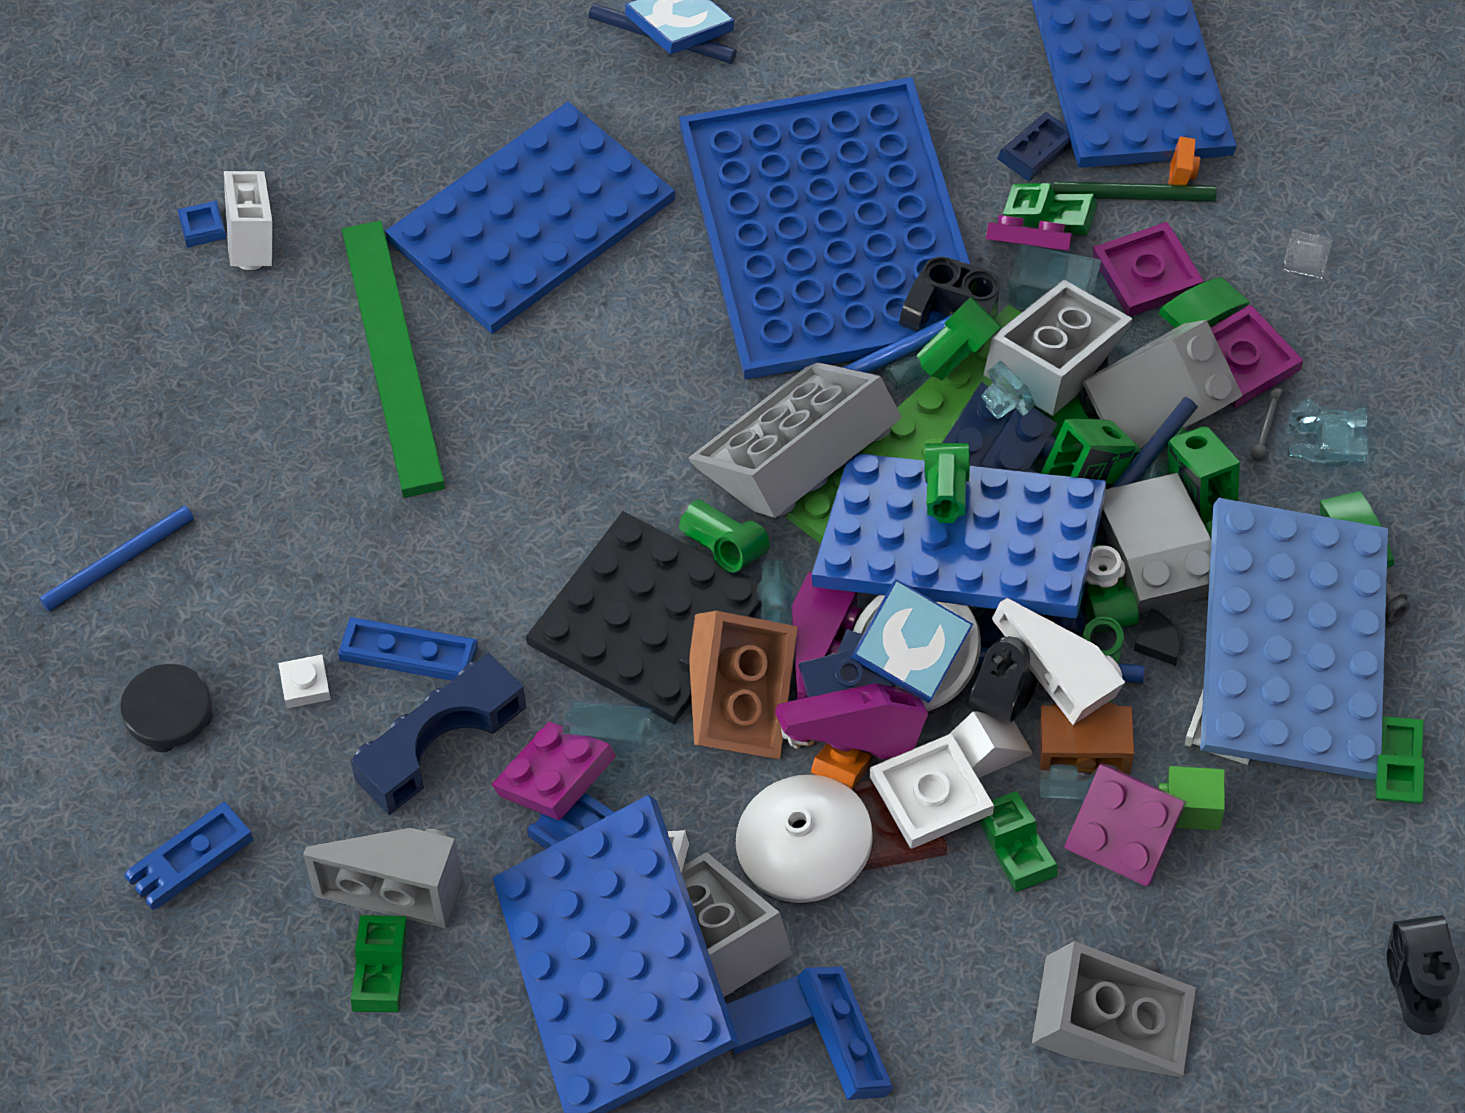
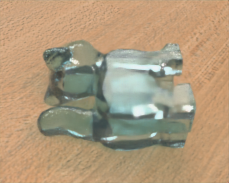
[1285,399,1369,467]

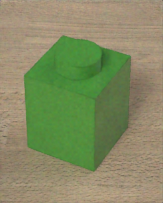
[1157,766,1225,830]

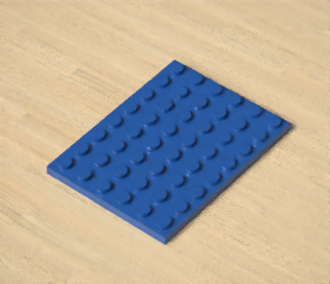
[679,77,970,380]

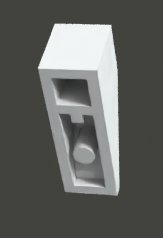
[224,171,272,270]
[992,598,1125,725]

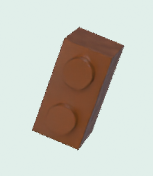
[1039,703,1134,775]

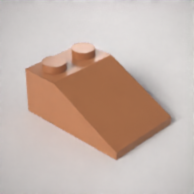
[689,611,798,759]

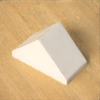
[950,711,1032,778]

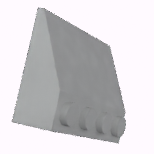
[688,362,902,518]

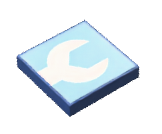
[625,0,735,55]
[850,579,973,703]

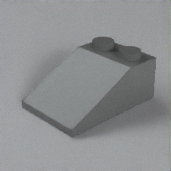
[984,280,1133,416]
[1082,320,1243,448]
[1101,473,1211,614]
[303,828,463,928]
[682,852,792,997]
[1032,941,1196,1077]

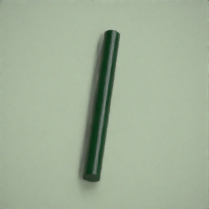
[1053,181,1217,202]

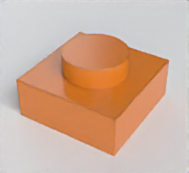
[1168,136,1200,185]
[811,743,872,790]

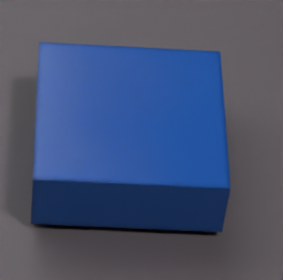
[177,200,226,248]

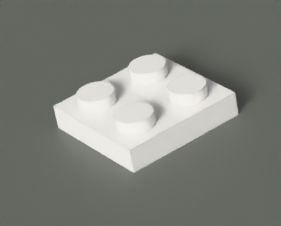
[870,733,994,849]

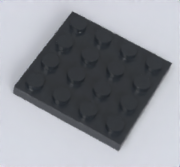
[526,511,769,725]

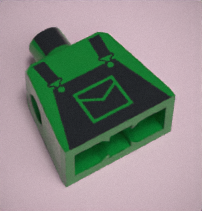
[1041,419,1141,489]
[1166,427,1240,525]

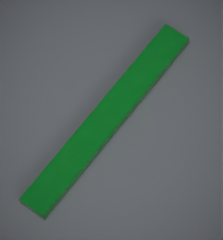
[341,220,445,498]

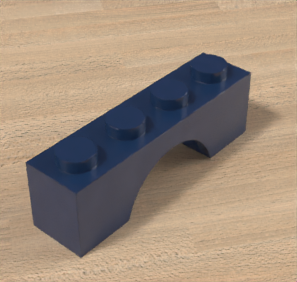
[350,653,527,815]

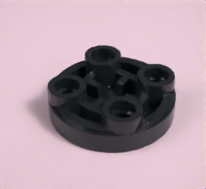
[121,664,213,753]

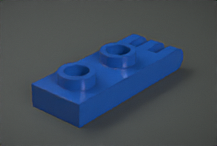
[124,801,253,910]

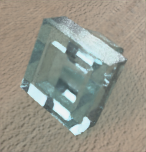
[981,360,1036,419]

